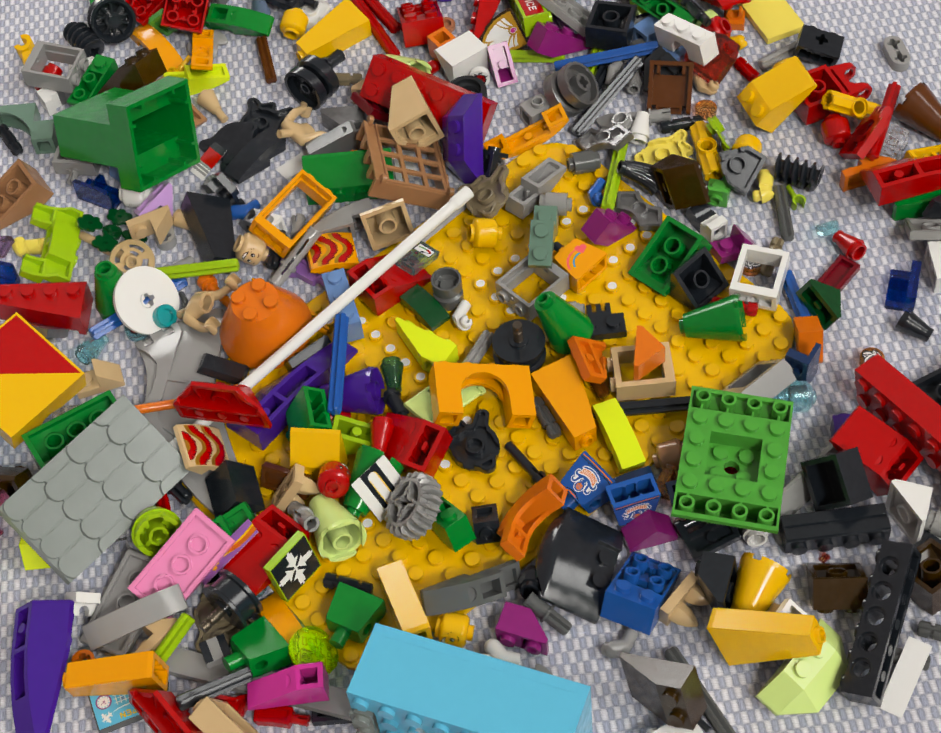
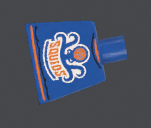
[560,451,616,513]
[605,473,661,526]

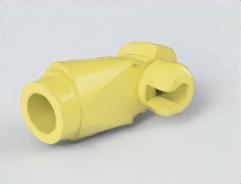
[752,169,774,204]
[12,237,45,258]

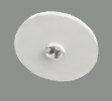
[113,266,180,335]

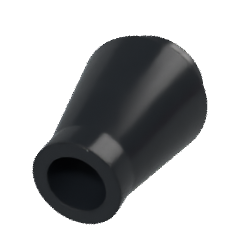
[896,310,934,342]

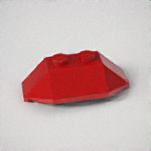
[173,381,272,429]
[128,688,203,733]

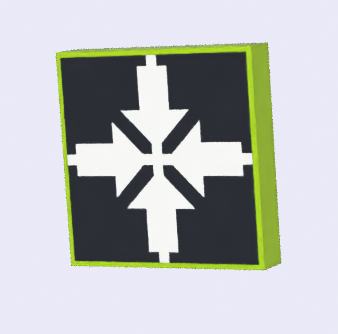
[263,530,321,602]

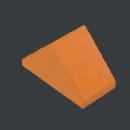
[793,316,823,363]
[634,325,665,380]

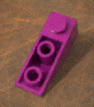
[527,21,591,58]

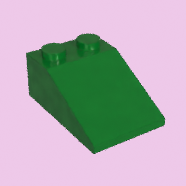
[628,216,712,297]

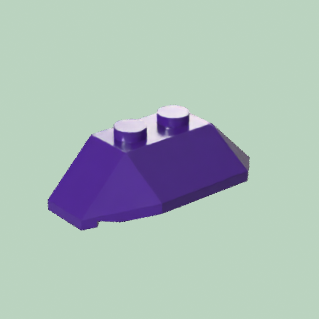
[442,93,483,184]

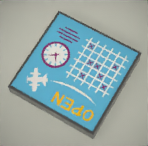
[88,694,143,733]

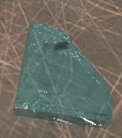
[815,220,840,236]

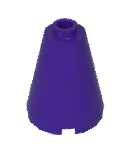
[319,366,385,415]

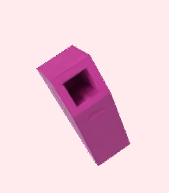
[247,662,329,711]

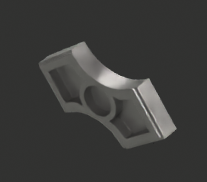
[575,123,634,152]
[616,191,663,231]

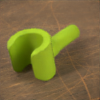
[786,185,806,210]

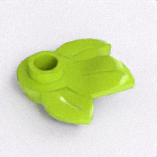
[706,115,730,151]

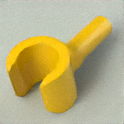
[168,55,191,72]

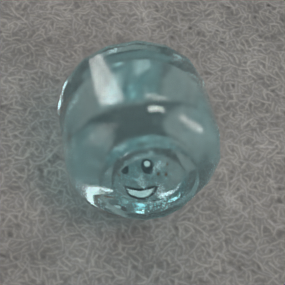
[777,381,817,413]

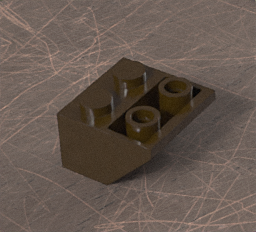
[651,154,710,210]

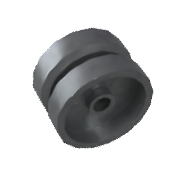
[544,61,599,118]

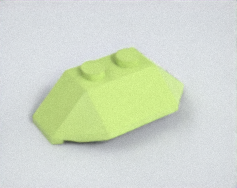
[755,618,848,716]

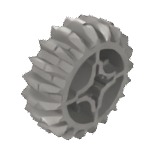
[384,471,443,541]

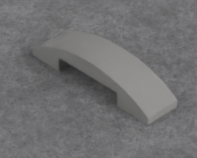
[81,584,189,652]

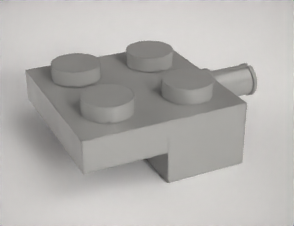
[52,146,101,186]

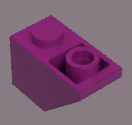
[581,208,636,246]
[495,601,549,656]

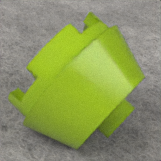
[131,506,182,557]

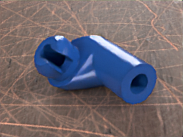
[587,177,606,207]
[231,199,261,220]

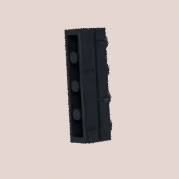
[779,503,891,555]

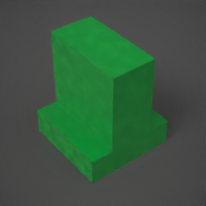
[53,76,201,192]

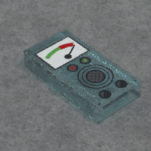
[395,241,440,276]

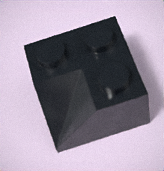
[585,0,637,50]

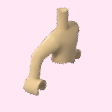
[276,101,326,146]
[176,273,242,335]

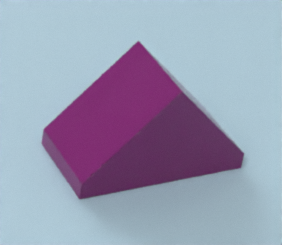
[621,509,678,553]

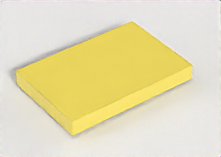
[737,0,804,44]

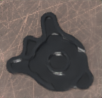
[240,97,293,136]
[199,121,259,172]
[448,409,500,474]

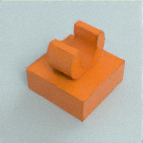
[724,6,745,31]

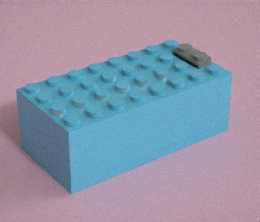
[346,623,593,733]

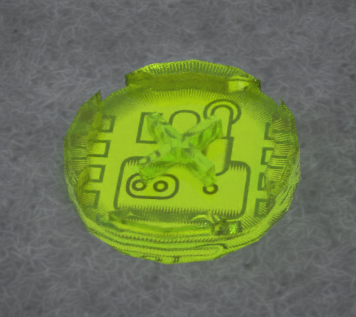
[288,626,339,675]

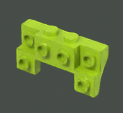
[19,202,84,283]

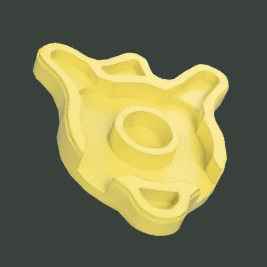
[634,129,696,165]

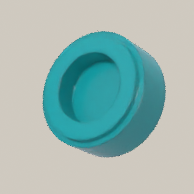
[152,304,177,328]

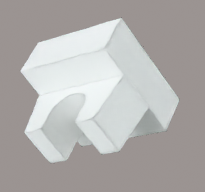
[66,592,101,617]

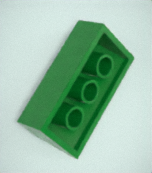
[302,148,396,205]
[21,390,116,470]

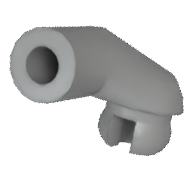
[605,61,623,86]
[601,628,638,658]

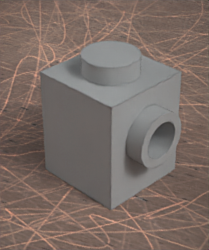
[519,93,552,127]

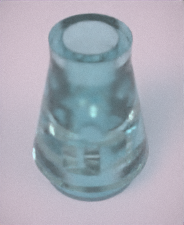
[75,335,109,365]

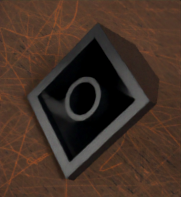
[695,551,738,609]

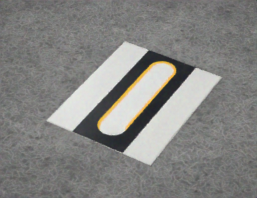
[351,455,402,522]

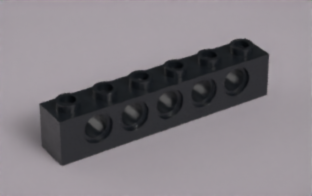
[840,540,922,707]

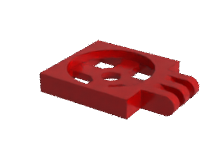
[838,106,892,160]

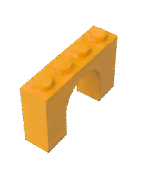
[428,361,536,429]

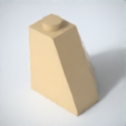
[388,75,445,147]

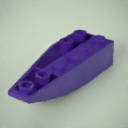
[226,342,358,450]
[10,600,74,733]

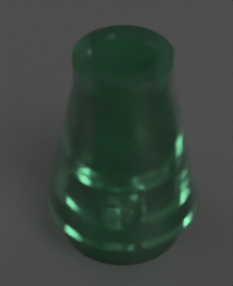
[380,356,404,392]

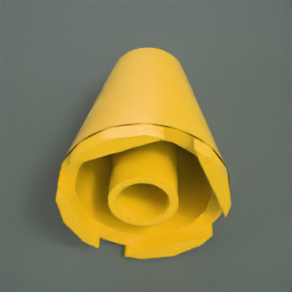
[730,552,792,611]

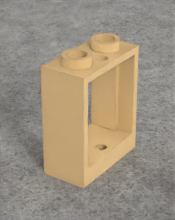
[607,342,676,401]
[189,696,259,733]

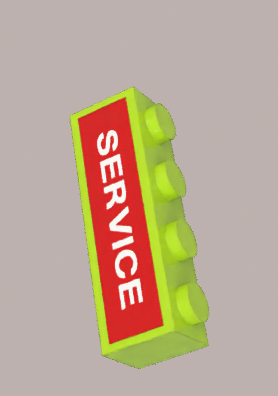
[508,0,553,37]

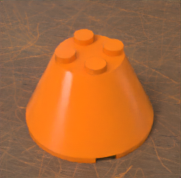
[219,278,313,369]

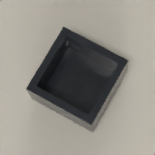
[800,447,873,512]

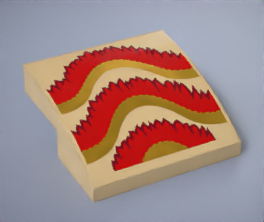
[173,424,229,475]

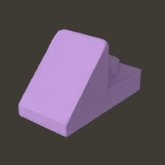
[133,180,173,216]

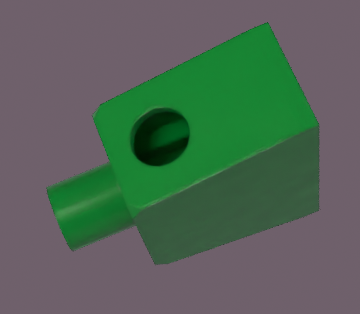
[285,386,332,441]
[326,582,387,650]
[222,616,292,678]

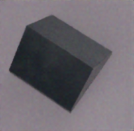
[670,246,729,310]
[205,460,265,518]

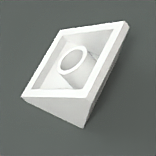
[433,31,489,82]
[885,479,933,545]

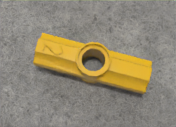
[821,90,881,120]
[689,120,723,181]

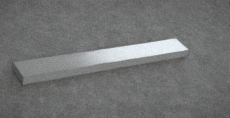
[166,647,351,721]

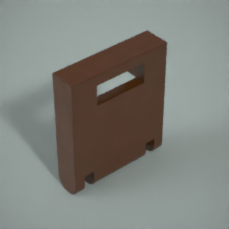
[647,60,694,115]

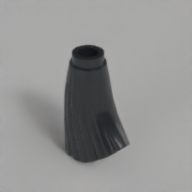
[617,160,659,196]

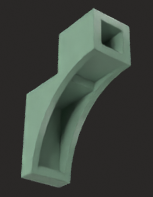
[0,103,59,154]
[528,205,559,268]

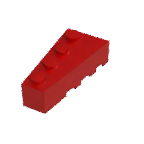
[0,282,93,335]

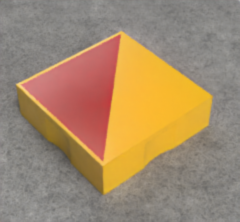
[0,312,87,449]

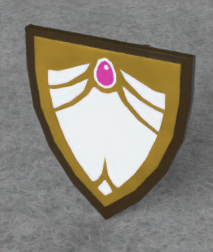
[480,8,528,50]

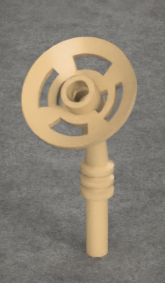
[79,231,155,273]

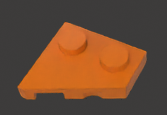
[567,336,607,384]

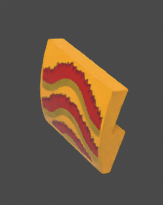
[304,232,359,274]

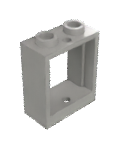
[21,40,89,94]
[495,256,570,321]
[722,359,796,398]

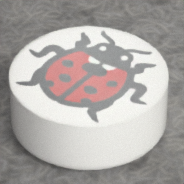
[469,66,490,86]

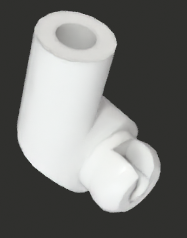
[452,300,473,331]
[484,638,520,665]

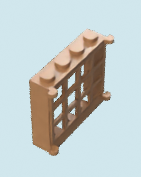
[356,115,454,210]

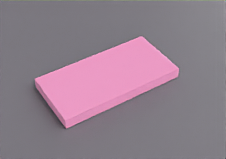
[128,508,236,619]

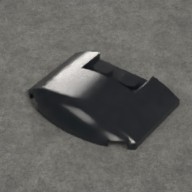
[535,507,623,624]

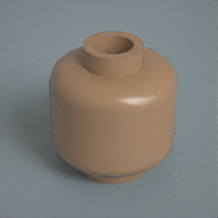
[652,438,683,474]

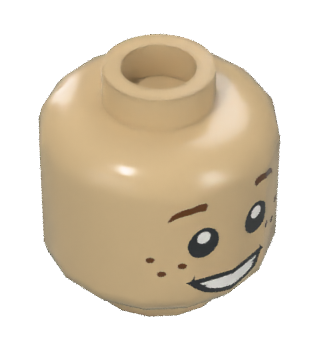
[233,232,269,266]

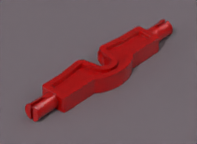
[193,694,310,729]

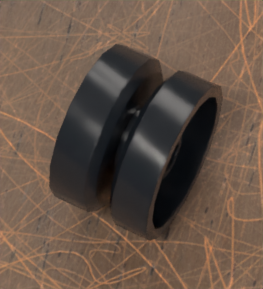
[284,54,340,110]

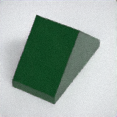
[796,279,841,330]

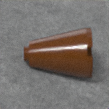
[893,82,941,142]

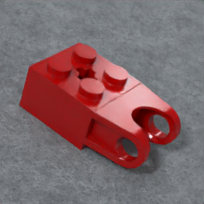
[795,62,872,126]

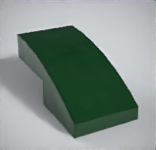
[400,284,450,331]

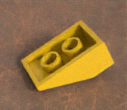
[737,56,817,133]

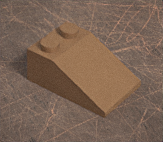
[0,158,54,230]

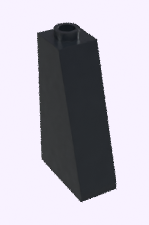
[180,191,236,274]

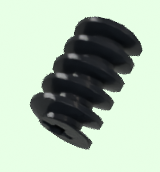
[63,22,105,58]
[774,152,825,191]

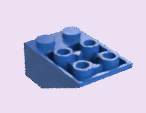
[600,552,681,636]

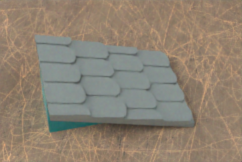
[0,395,190,585]

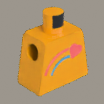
[553,239,607,294]

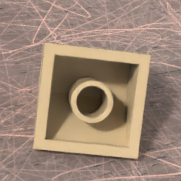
[359,198,414,251]

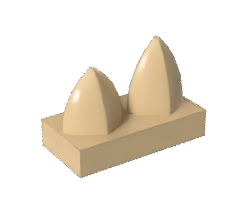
[272,463,321,512]
[659,571,709,627]

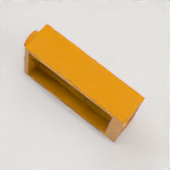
[248,169,337,259]

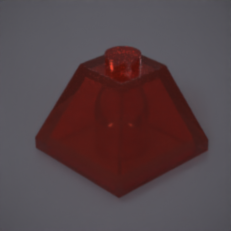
[683,33,740,84]

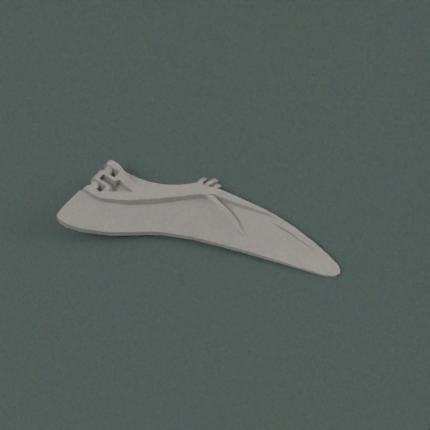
[135,308,257,516]

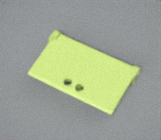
[403,386,486,423]

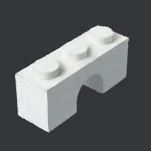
[654,13,719,66]

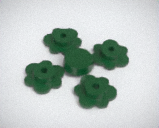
[77,209,148,252]

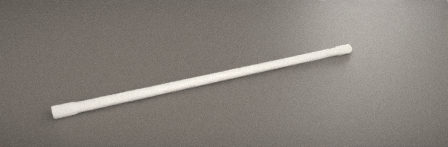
[169,186,474,453]

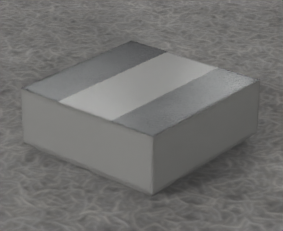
[198,633,231,669]

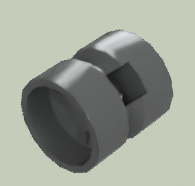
[431,267,464,311]

